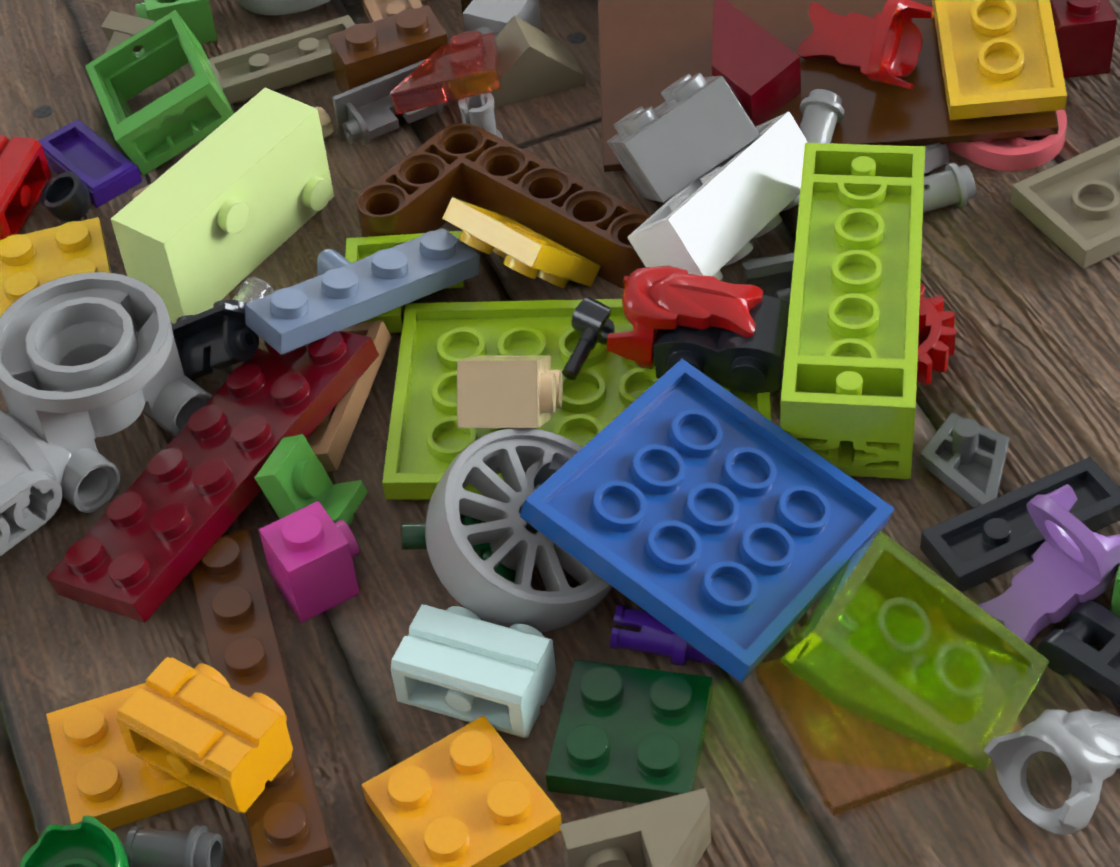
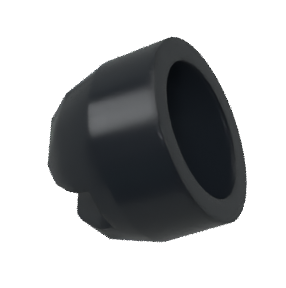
[40,172,91,222]

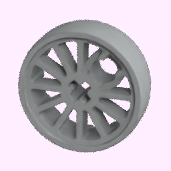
[425,428,613,633]

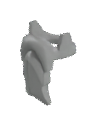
[983,709,1120,835]

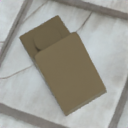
[560,788,711,867]

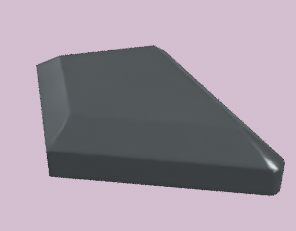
[920,413,1009,508]

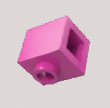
[259,501,360,623]

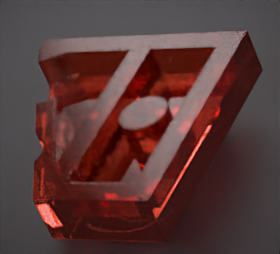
[391,31,501,115]

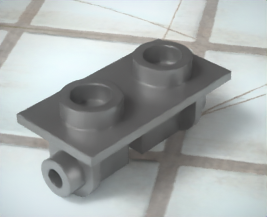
[332,58,450,145]

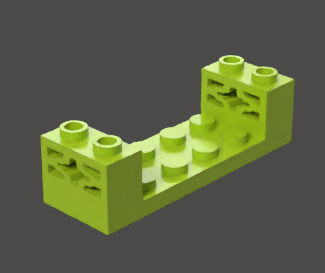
[780,143,925,479]

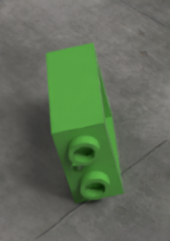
[85,10,234,175]

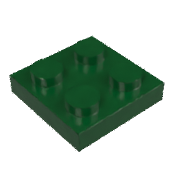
[546,660,713,804]

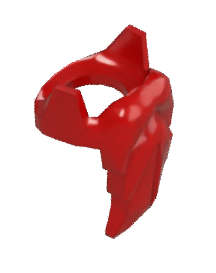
[797,0,934,90]
[607,265,763,369]

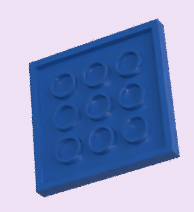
[520,359,895,683]

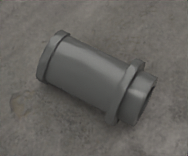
[124,824,224,867]

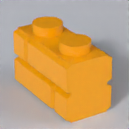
[116,657,293,813]

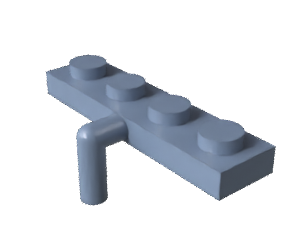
[245,228,480,354]

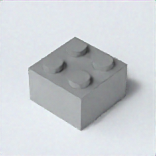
[606,73,761,203]

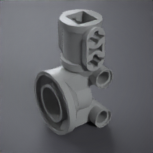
[0,272,212,556]

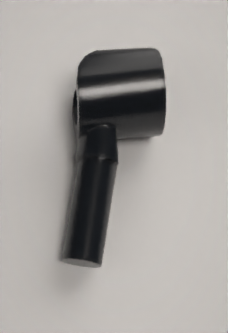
[562,297,615,380]

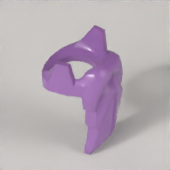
[973,484,1120,651]

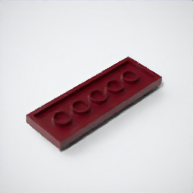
[46,331,379,623]

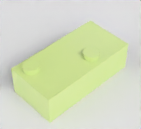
[111,88,334,324]

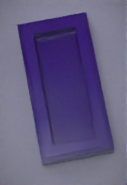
[39,119,142,208]

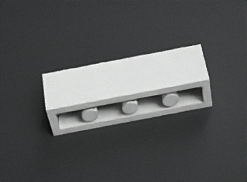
[627,112,808,280]

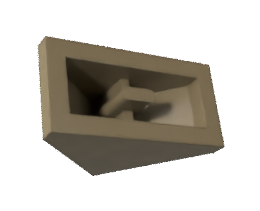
[468,16,585,108]

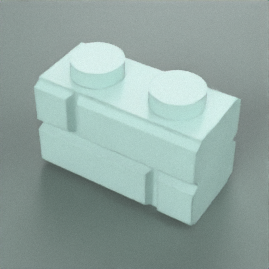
[390,604,556,738]

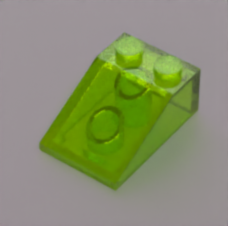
[780,530,1050,771]

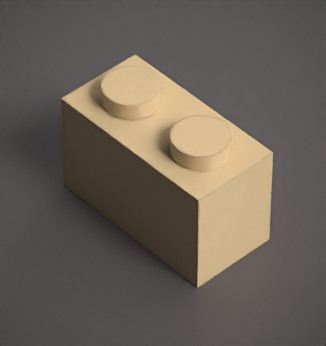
[457,355,563,428]

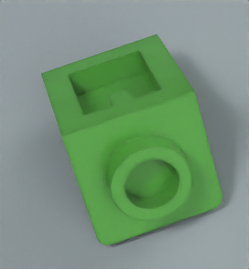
[254,434,368,526]

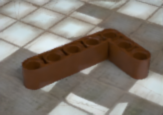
[356,123,652,289]

